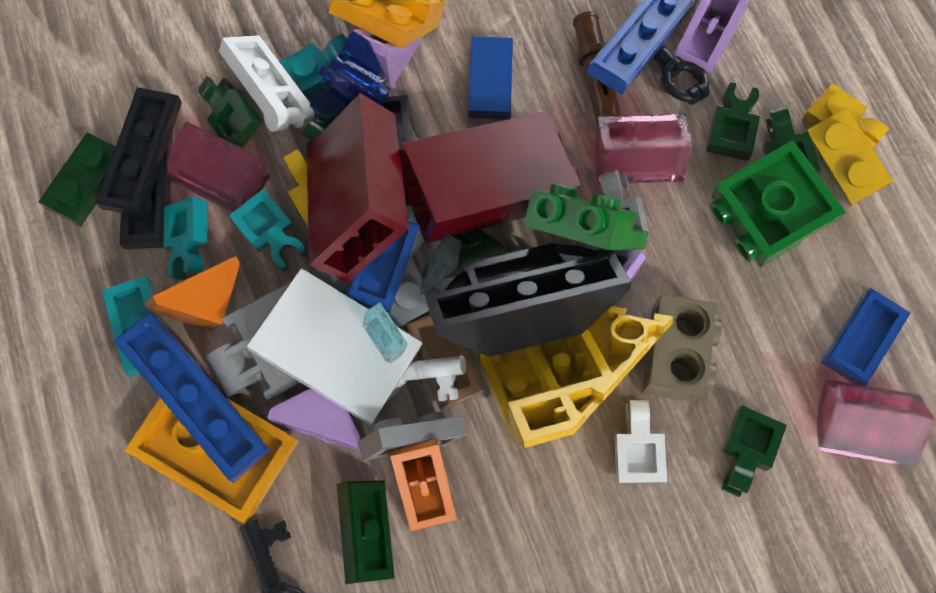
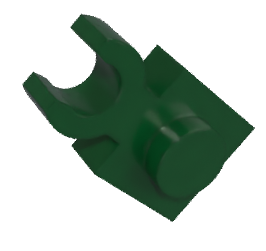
[706,82,760,161]

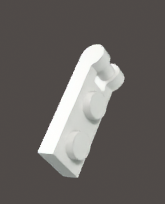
[219,35,315,132]

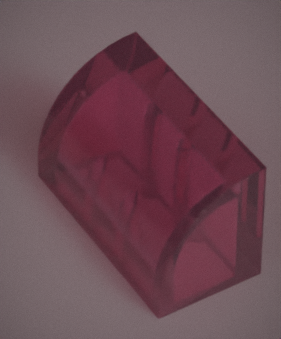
[596,114,693,184]
[168,121,270,213]
[817,379,935,468]

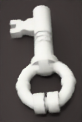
[388,355,467,401]

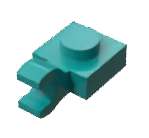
[279,34,354,98]

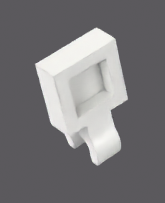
[614,400,667,484]

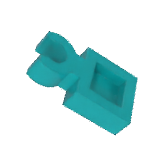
[229,189,307,271]
[164,197,208,280]

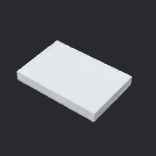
[247,268,423,426]

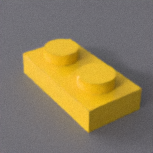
[806,107,894,206]

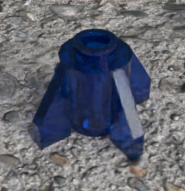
[309,30,390,116]

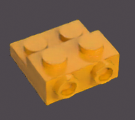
[329,0,446,49]

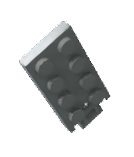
[206,256,429,401]

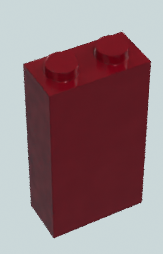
[307,93,409,283]
[399,111,582,244]

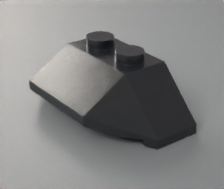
[425,243,631,357]

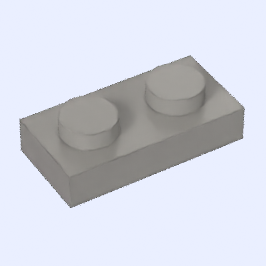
[358,412,468,461]

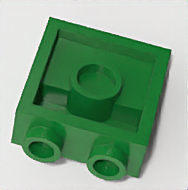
[710,140,846,268]
[524,183,649,250]

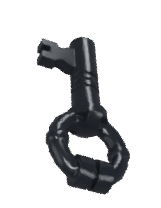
[653,44,710,105]
[239,520,305,593]

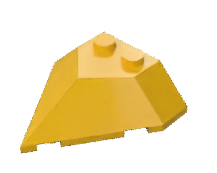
[477,306,674,448]

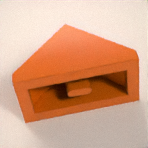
[144,256,240,331]
[389,439,457,532]

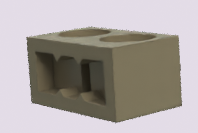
[642,294,722,403]

